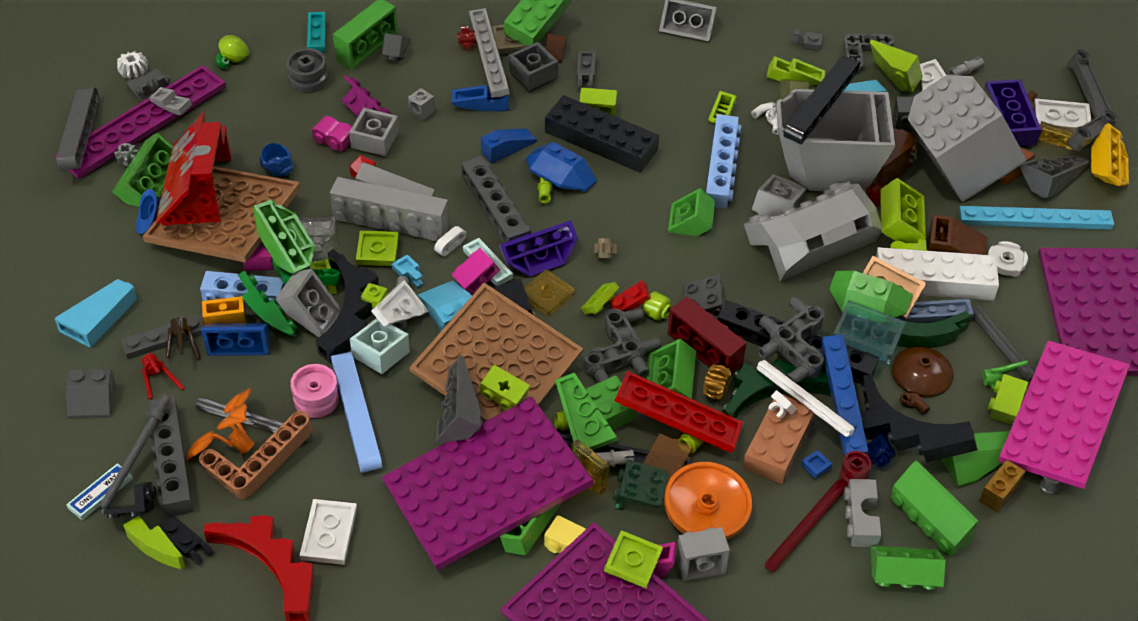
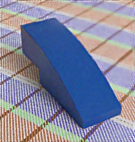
[452,85,509,111]

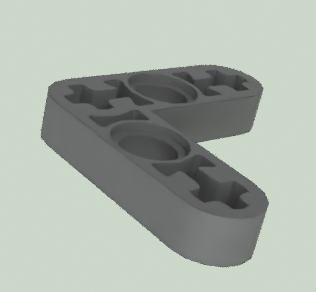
[843,34,895,74]

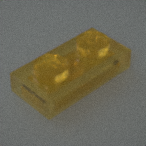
[1038,121,1074,150]

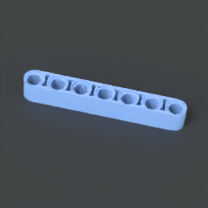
[331,352,382,473]

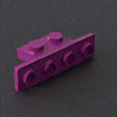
[341,75,392,117]

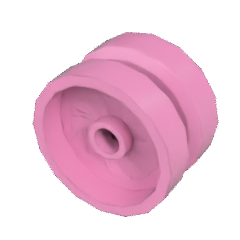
[291,364,339,418]

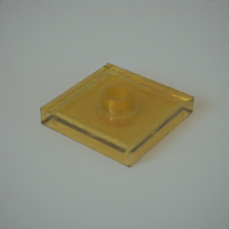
[524,269,575,316]

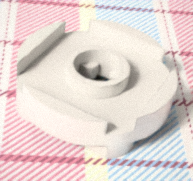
[988,241,1028,277]

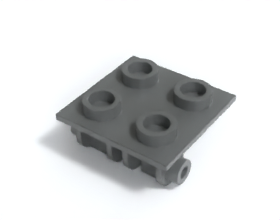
[126,69,171,102]
[683,274,723,315]

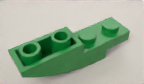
[238,271,298,338]

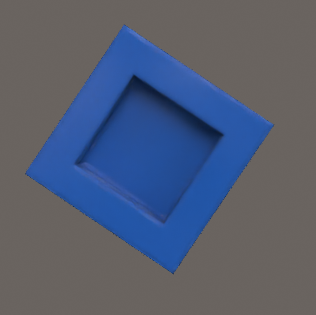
[801,450,832,479]

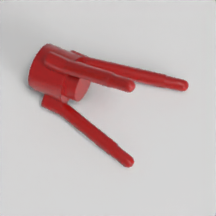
[141,353,185,399]

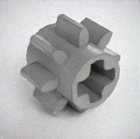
[114,143,138,166]

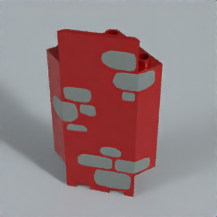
[156,111,232,225]

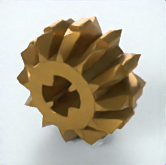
[703,364,731,401]

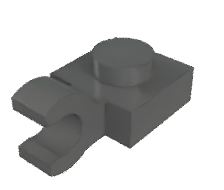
[791,30,822,51]

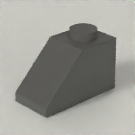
[382,33,411,61]

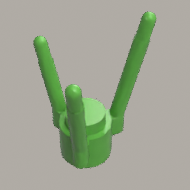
[982,360,1028,393]

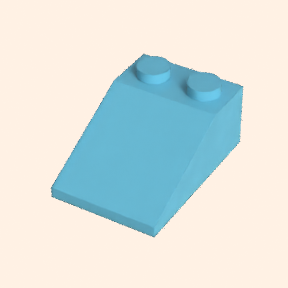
[418,280,472,332]

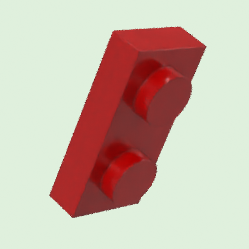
[610,280,651,312]

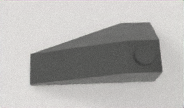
[1020,155,1091,198]
[436,355,482,443]

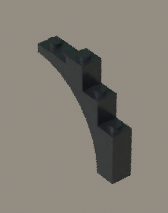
[316,249,379,364]
[861,374,978,463]

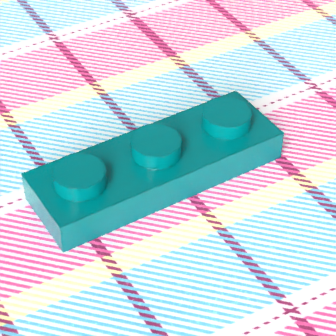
[307,12,326,52]

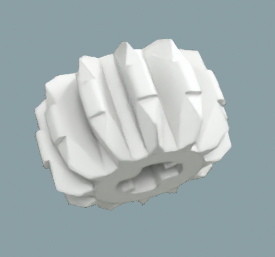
[117,51,148,80]

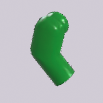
[214,52,229,69]

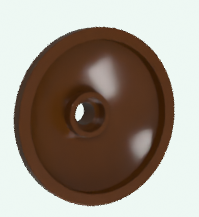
[891,347,954,398]

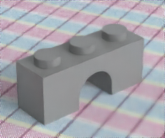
[844,479,881,547]

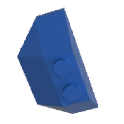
[526,142,597,192]

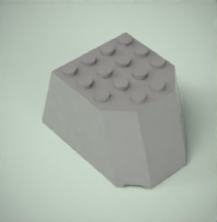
[908,75,1027,203]
[776,89,895,192]

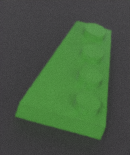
[555,373,619,455]

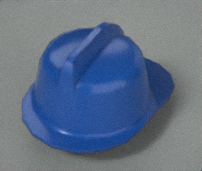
[136,189,161,234]

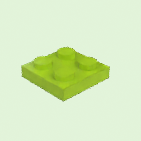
[356,231,399,266]
[604,530,663,588]

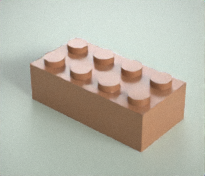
[743,394,815,485]

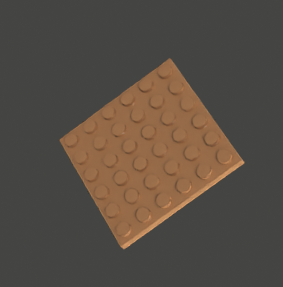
[143,166,301,263]
[410,283,583,422]

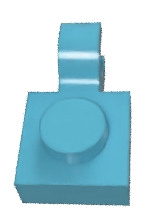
[392,255,423,287]

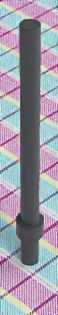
[99,395,171,509]

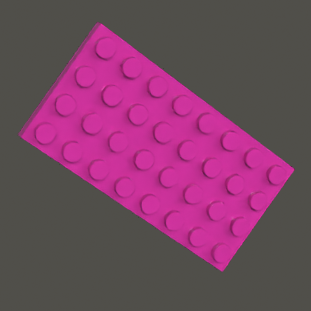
[999,340,1130,489]

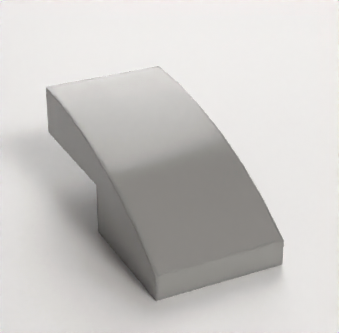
[149,87,192,116]

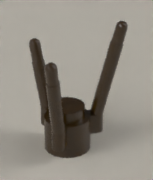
[166,317,200,360]

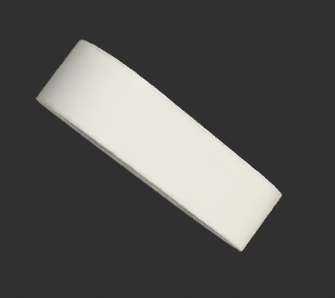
[434,226,467,257]

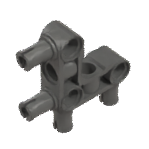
[758,296,825,384]
[584,307,661,383]

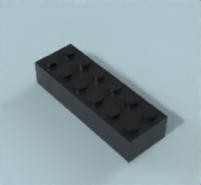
[545,95,659,173]

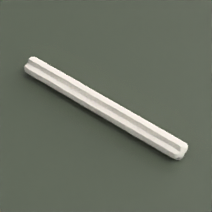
[757,360,855,437]

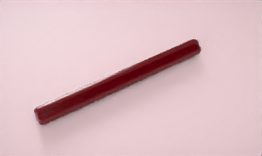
[765,479,847,572]

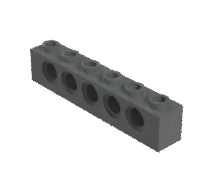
[461,155,531,243]
[146,396,193,517]

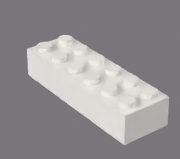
[876,247,999,301]

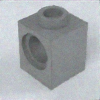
[408,88,435,121]

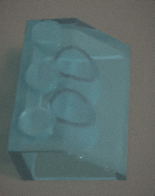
[833,301,906,366]

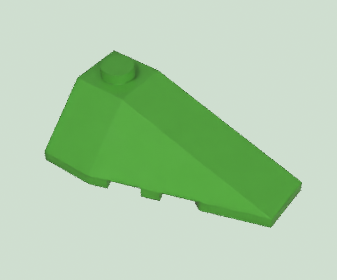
[942,431,1010,488]

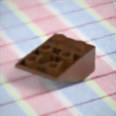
[927,214,987,255]

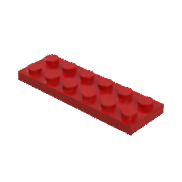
[614,371,743,453]

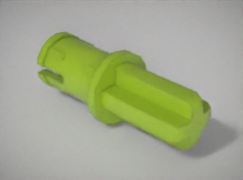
[537,177,552,204]

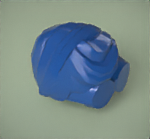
[260,142,294,177]

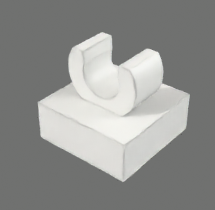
[768,390,797,419]

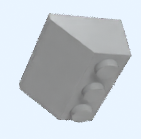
[659,0,719,41]

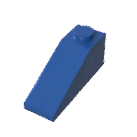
[481,129,537,164]

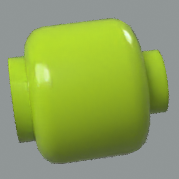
[642,291,672,321]

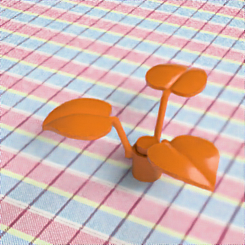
[186,388,254,463]

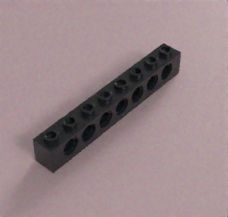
[718,300,879,385]

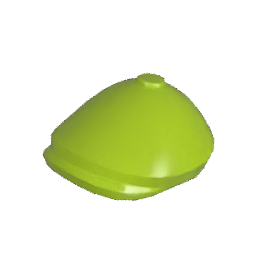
[218,35,249,63]

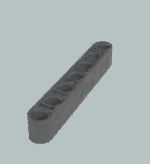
[57,87,99,171]

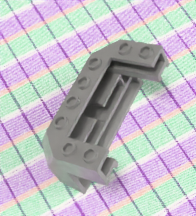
[744,181,882,282]

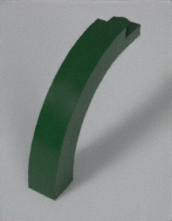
[844,311,971,348]

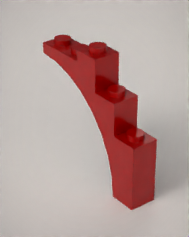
[204,515,315,621]

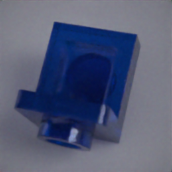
[867,433,896,468]

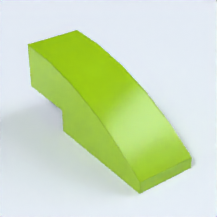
[767,56,825,86]
[123,516,185,569]

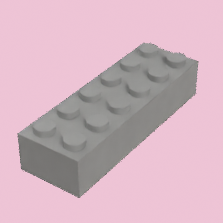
[330,177,449,241]

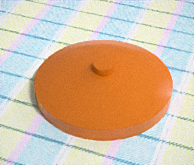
[664,462,752,540]

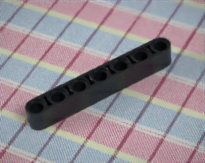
[783,55,860,144]

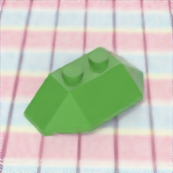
[253,200,315,274]
[829,271,913,324]

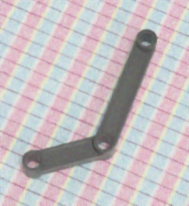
[1067,49,1119,151]

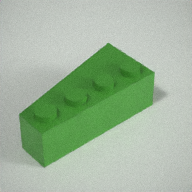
[500,502,562,555]

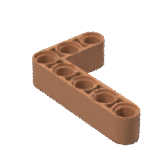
[199,411,313,499]

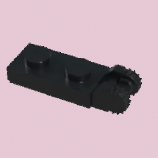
[159,514,213,565]

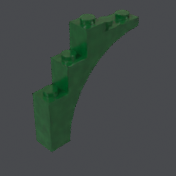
[722,359,831,418]

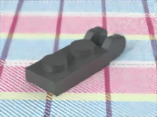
[577,51,596,90]

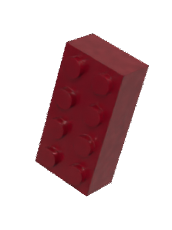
[668,296,747,377]

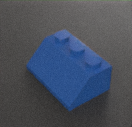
[201,323,271,356]

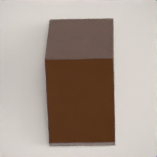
[546,34,568,63]

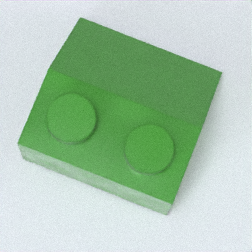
[668,188,715,236]

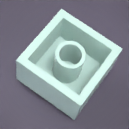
[350,318,410,374]

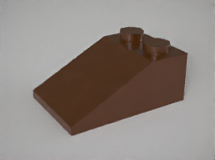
[874,128,917,193]

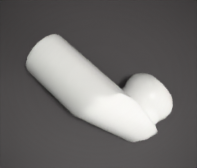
[751,102,777,119]
[766,110,779,135]

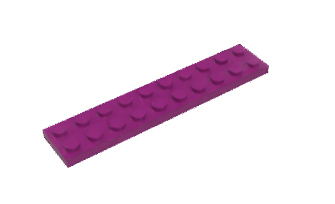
[55,65,226,179]

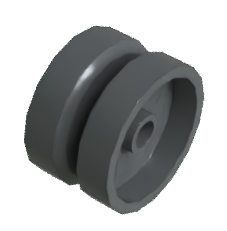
[286,48,328,93]

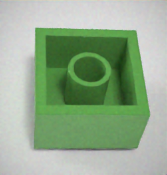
[586,375,637,430]

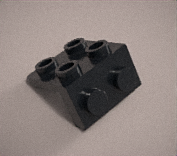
[100,481,157,518]

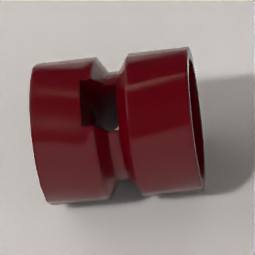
[839,451,872,487]

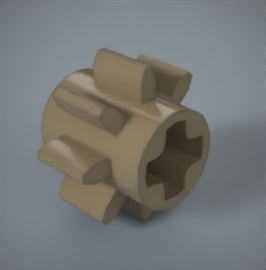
[594,238,617,258]

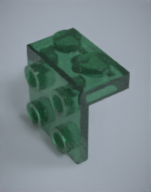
[613,460,669,511]

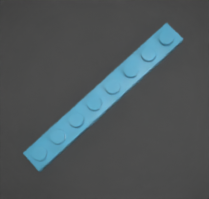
[958,206,1114,230]

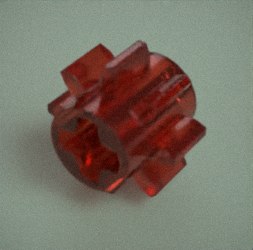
[457,26,476,49]
[866,182,886,206]

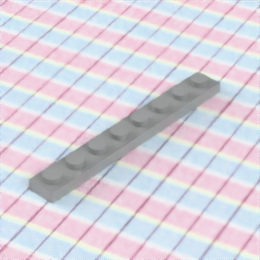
[469,8,510,98]

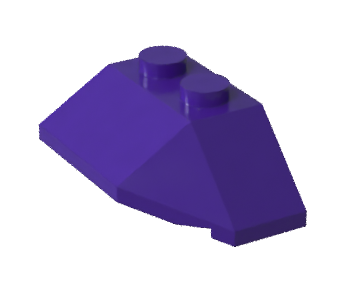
[499,220,578,277]

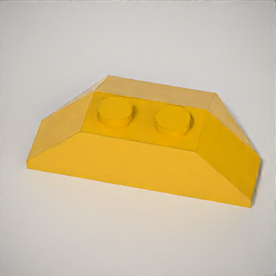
[1091,123,1129,186]

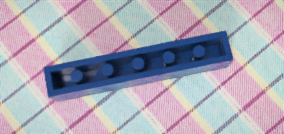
[821,334,868,457]

